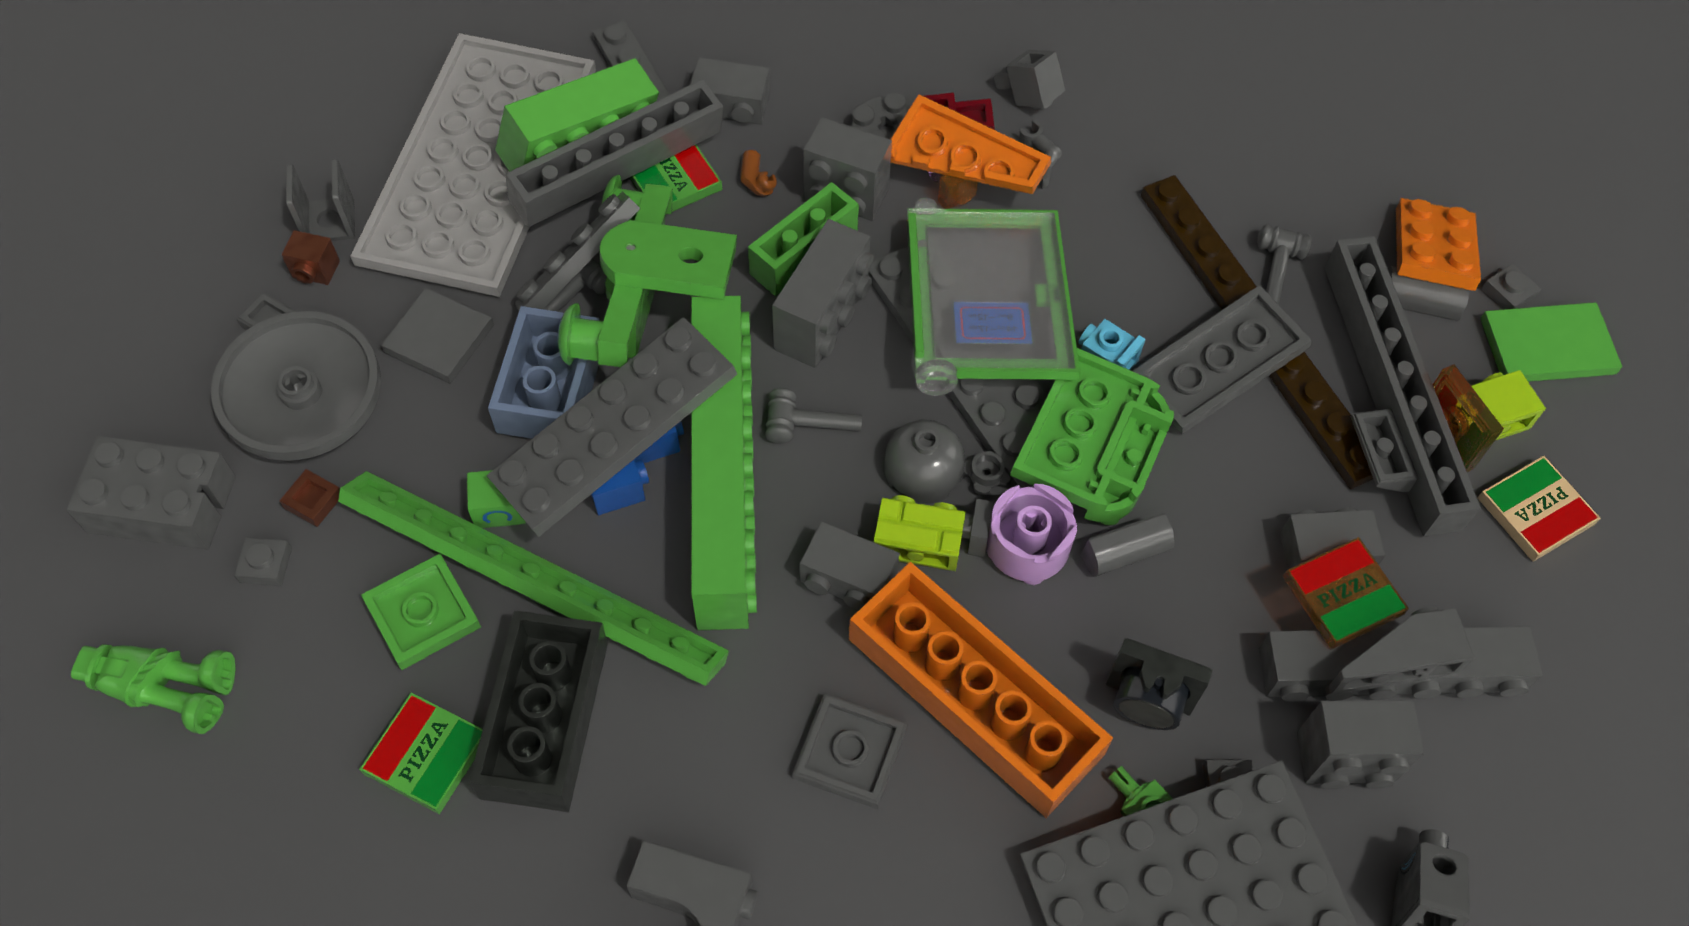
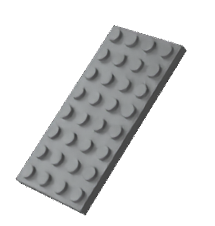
[350,33,596,297]

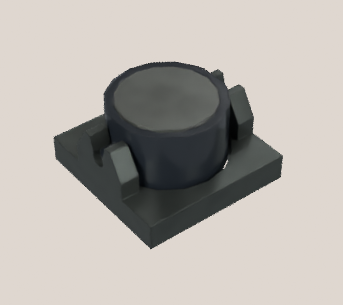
[1106,638,1213,730]

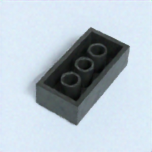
[469,610,608,812]

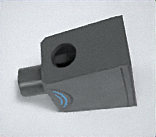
[1390,829,1470,926]

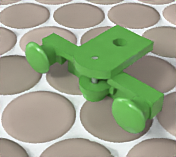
[558,175,737,367]

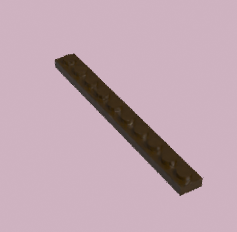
[1141,175,1373,490]

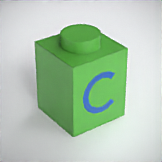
[467,470,526,528]

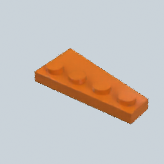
[890,94,1051,194]

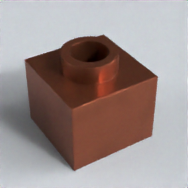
[281,230,340,285]

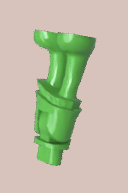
[71,644,236,734]

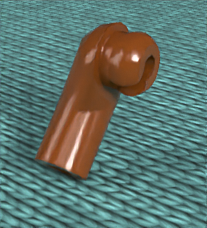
[740,150,777,196]

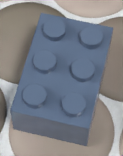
[488,306,600,439]

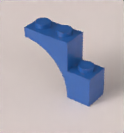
[591,421,684,516]

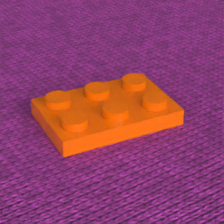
[1396,198,1481,291]

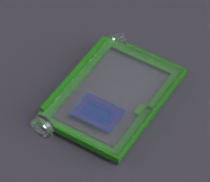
[907,198,1080,396]

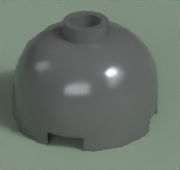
[883,419,965,504]

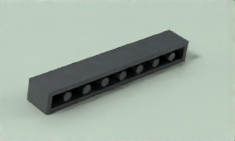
[1324,236,1481,537]

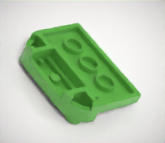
[1010,346,1174,525]

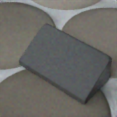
[1350,409,1418,493]

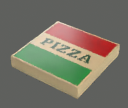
[1478,456,1601,562]

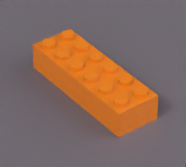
[849,562,1113,818]

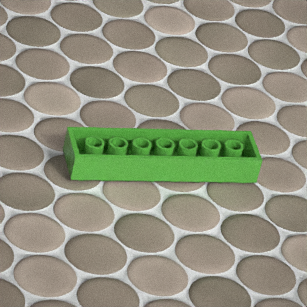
[692,295,757,630]

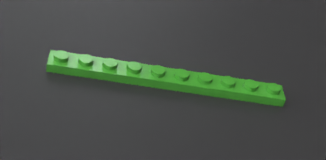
[338,471,729,686]

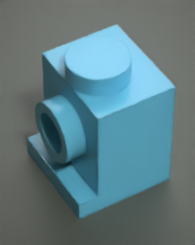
[1079,319,1146,370]

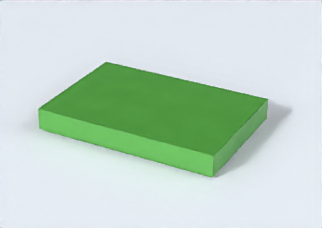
[1480,302,1622,382]

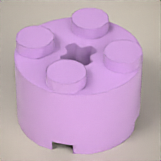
[986,484,1077,585]

